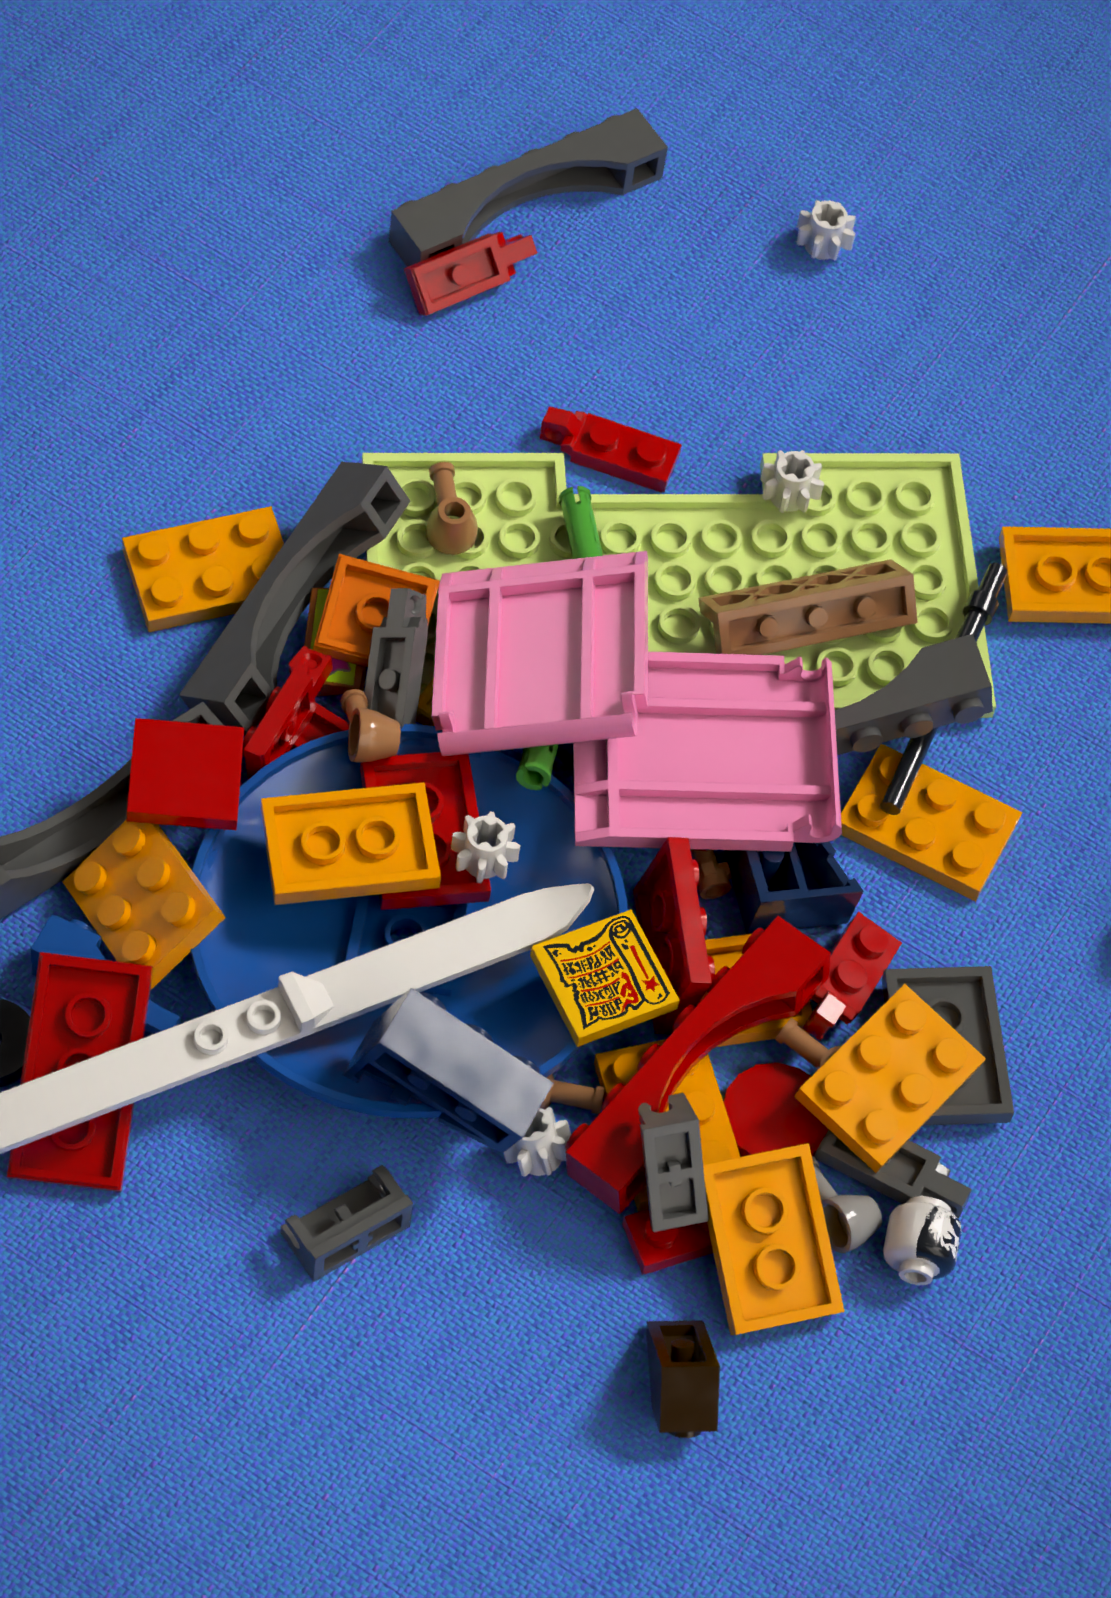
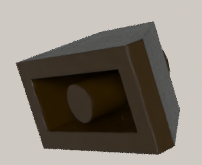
[646,1320,720,1438]

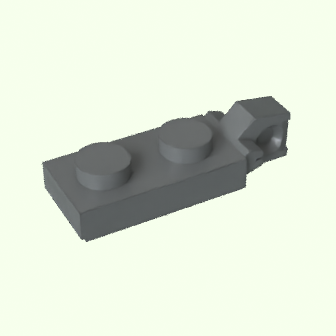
[364,588,428,729]
[815,1129,972,1219]

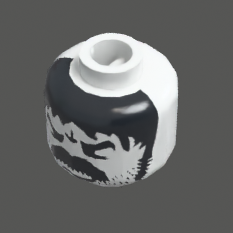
[883,1196,962,1285]

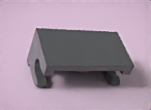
[638,1093,709,1232]
[280,1165,413,1282]

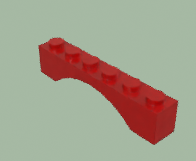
[565,916,831,1214]

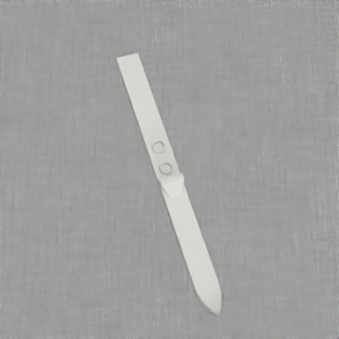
[0,883,594,1154]

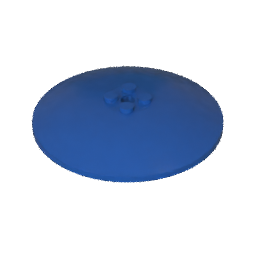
[190,724,628,1118]

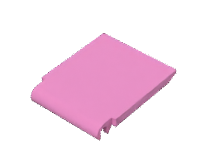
[432,551,648,756]
[573,652,842,852]

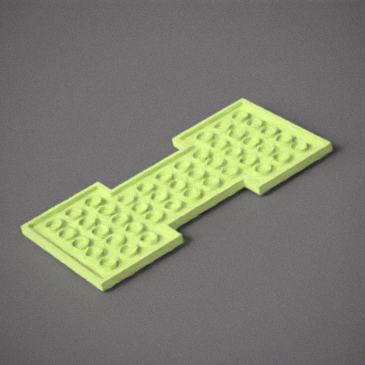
[362,453,996,722]

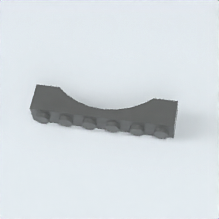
[389,108,668,267]
[179,462,411,736]
[835,634,993,755]
[0,702,223,919]

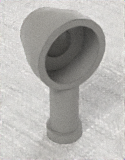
[812,1156,882,1253]

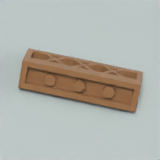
[698,559,918,655]

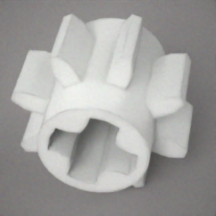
[796,200,856,260]
[760,450,824,513]
[451,811,521,883]
[504,1107,571,1177]

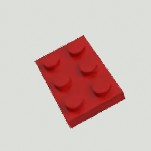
[360,752,491,910]
[633,837,715,1034]

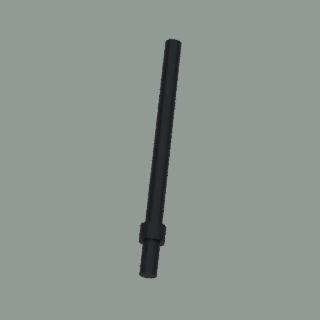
[880,563,1008,815]

